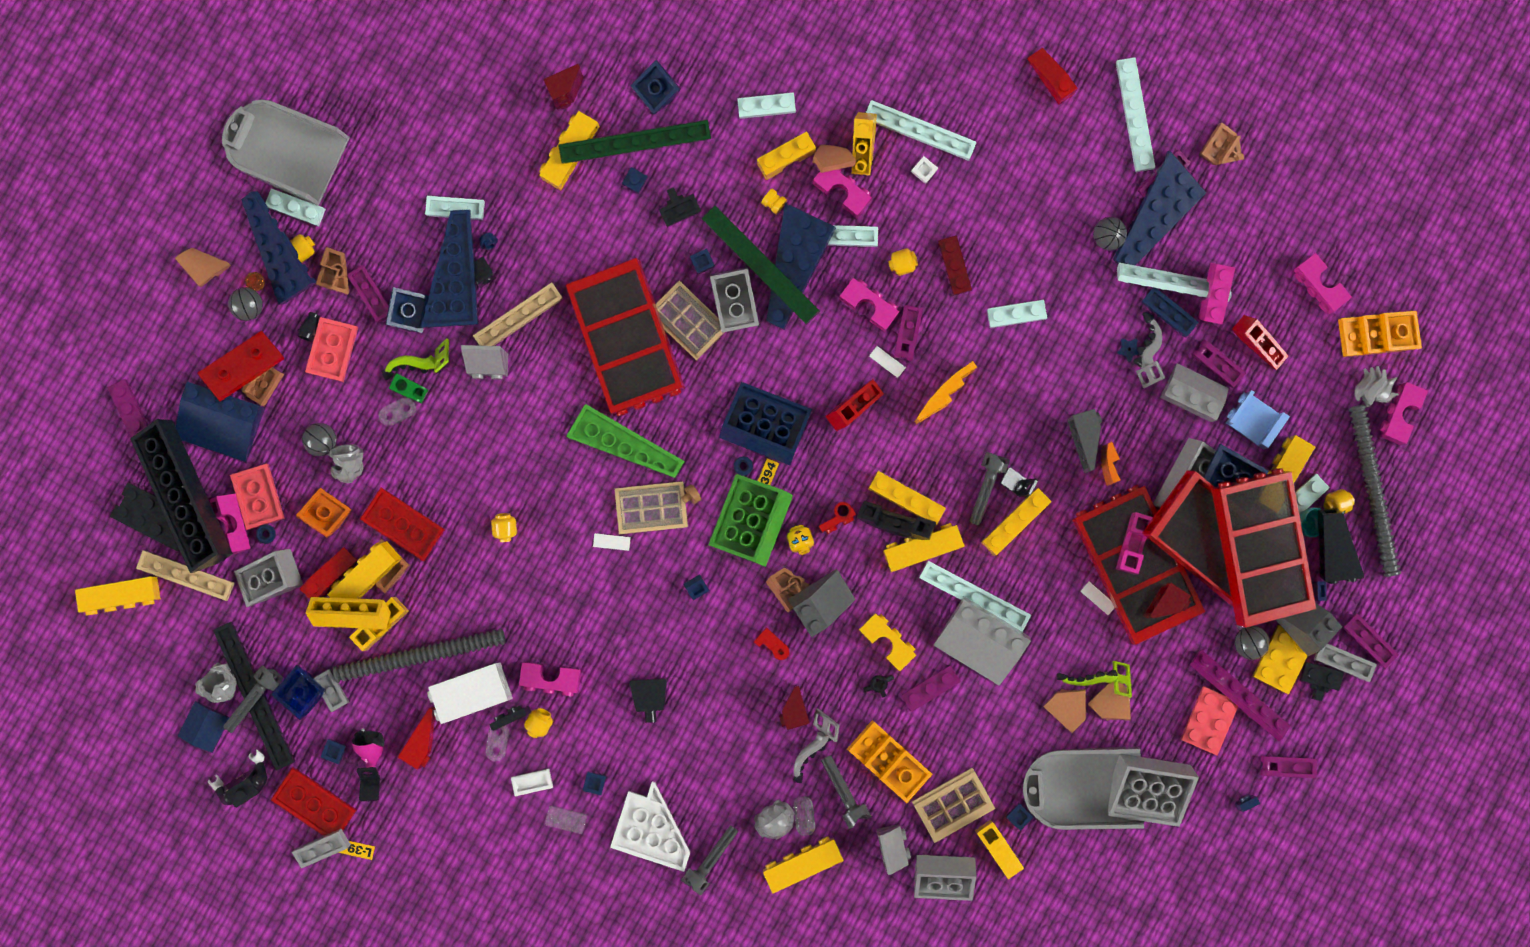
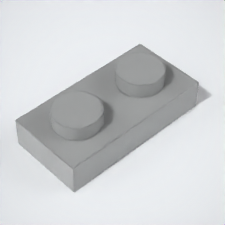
[313,669,349,712]

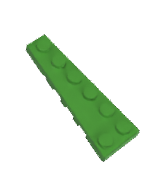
[566,404,685,478]

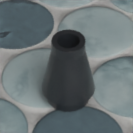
[297,312,320,342]

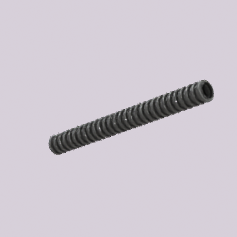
[1349,405,1401,577]
[332,628,506,683]

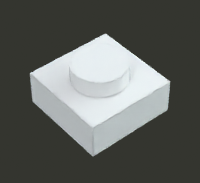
[911,156,938,184]

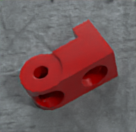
[753,627,790,660]

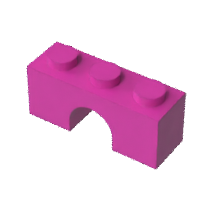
[813,169,872,219]
[1293,253,1352,314]
[1198,263,1236,324]
[839,278,900,332]
[1379,382,1428,445]
[209,494,250,555]
[1116,512,1153,575]
[519,662,582,696]

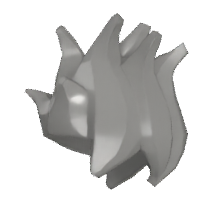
[1355,366,1399,407]

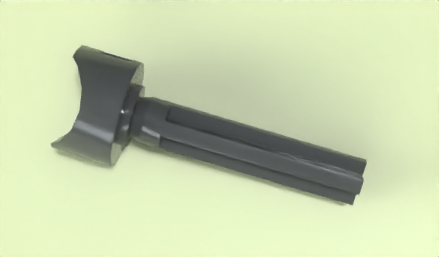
[969,452,1010,525]
[223,665,283,733]
[821,755,872,829]
[681,825,739,896]

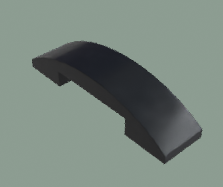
[857,501,936,540]

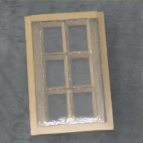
[648,281,725,361]
[615,481,688,534]
[912,768,995,843]

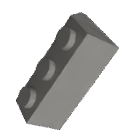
[1160,363,1229,422]
[914,855,976,901]

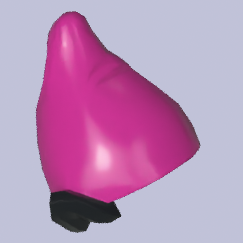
[352,728,385,767]

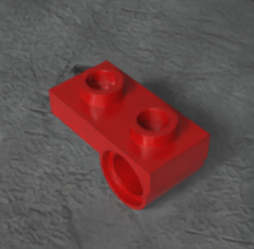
[818,502,856,534]

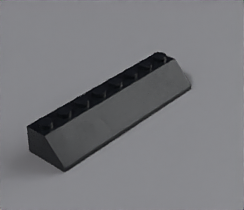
[130,419,233,573]

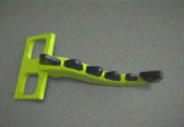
[381,338,449,380]
[1057,661,1132,698]

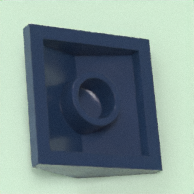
[630,60,680,114]
[385,287,429,333]
[178,701,230,753]

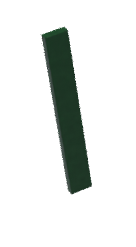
[558,120,711,164]
[702,206,820,325]

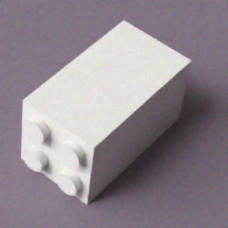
[427,662,513,724]

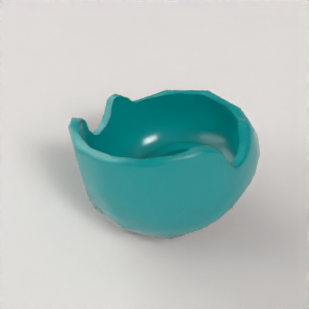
[1299,508,1321,537]

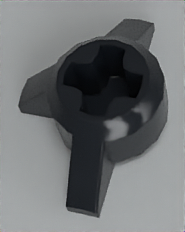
[863,675,894,698]

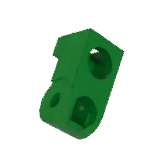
[389,373,428,404]

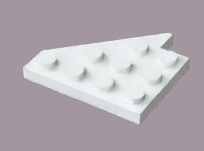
[610,781,690,872]

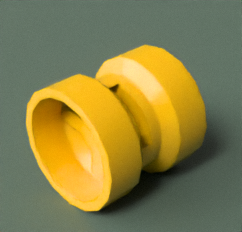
[761,188,787,215]

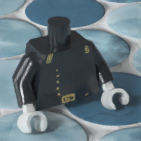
[208,749,267,808]

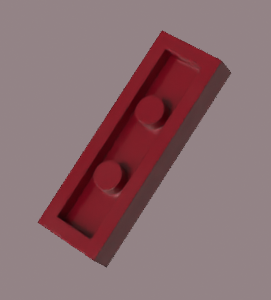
[938,235,972,296]

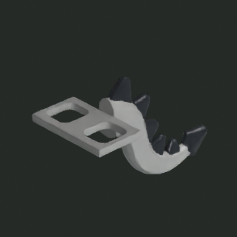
[1133,312,1165,388]
[793,708,840,783]

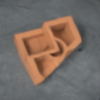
[316,247,349,295]
[766,568,810,613]

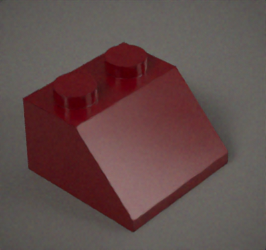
[543,64,584,109]
[1143,583,1191,618]
[779,685,810,730]

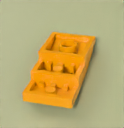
[1338,311,1422,357]
[914,361,977,425]
[847,720,933,803]

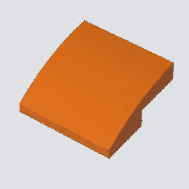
[1101,442,1120,486]

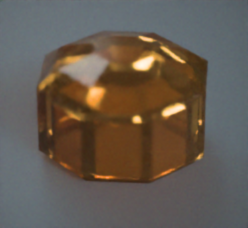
[245,272,265,291]

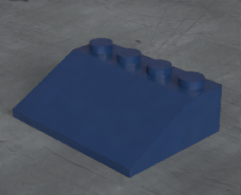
[176,382,265,462]
[719,382,812,465]
[1185,444,1269,540]

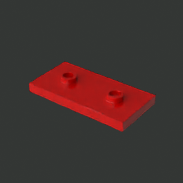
[197,331,284,402]
[360,487,446,561]
[271,767,357,836]

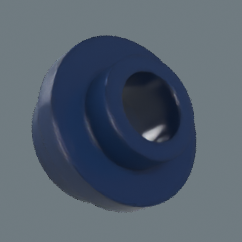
[479,233,498,250]
[734,456,753,476]
[256,525,276,544]

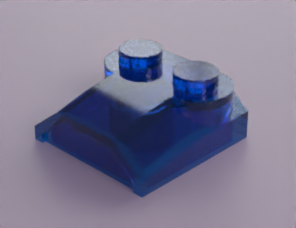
[271,665,326,720]

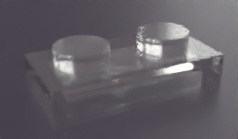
[545,805,588,834]

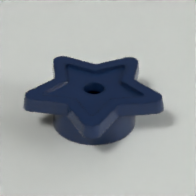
[1117,339,1140,362]

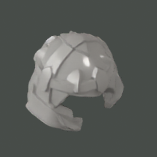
[328,444,363,483]
[195,663,237,703]
[754,800,795,840]

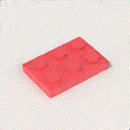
[305,317,358,382]
[230,464,285,530]
[1180,686,1238,756]

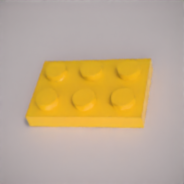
[1252,625,1307,695]

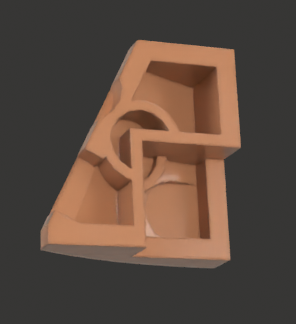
[175,248,231,287]

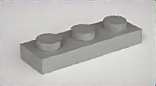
[1314,644,1377,682]
[292,829,351,869]

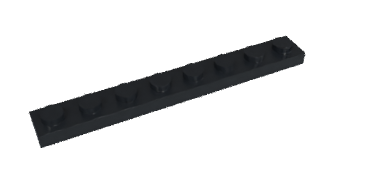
[213,622,295,771]

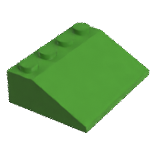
[709,474,793,567]

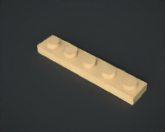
[473,282,563,346]
[136,550,234,601]

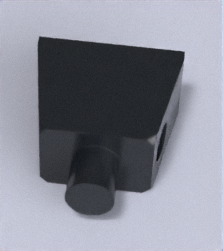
[630,678,668,723]

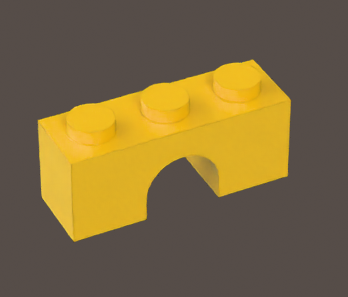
[757,131,816,180]
[349,597,409,651]
[858,613,916,671]

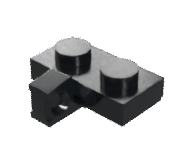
[659,187,701,228]
[1300,662,1344,701]
[489,705,532,731]

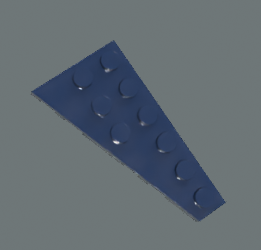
[1113,151,1206,265]
[241,191,317,305]
[766,203,836,330]
[420,210,479,328]

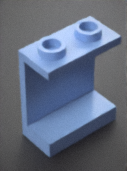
[1226,390,1290,450]

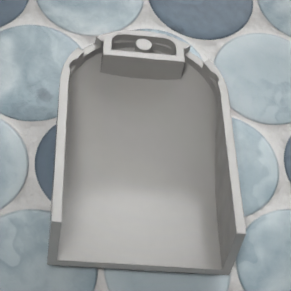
[222,100,350,206]
[1023,747,1144,830]

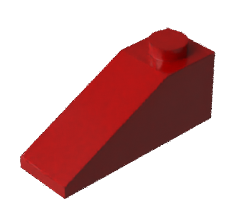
[1027,48,1078,105]
[1232,315,1288,370]
[825,379,884,431]
[300,547,358,599]
[398,707,436,770]

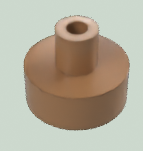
[681,484,701,504]

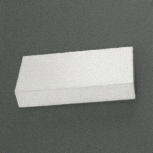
[511,769,553,796]

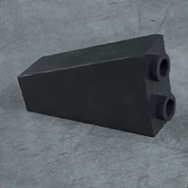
[1318,508,1364,584]

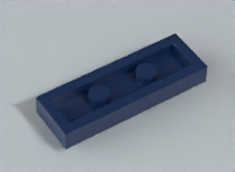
[1141,287,1199,338]

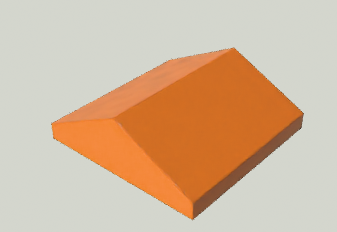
[296,488,351,538]

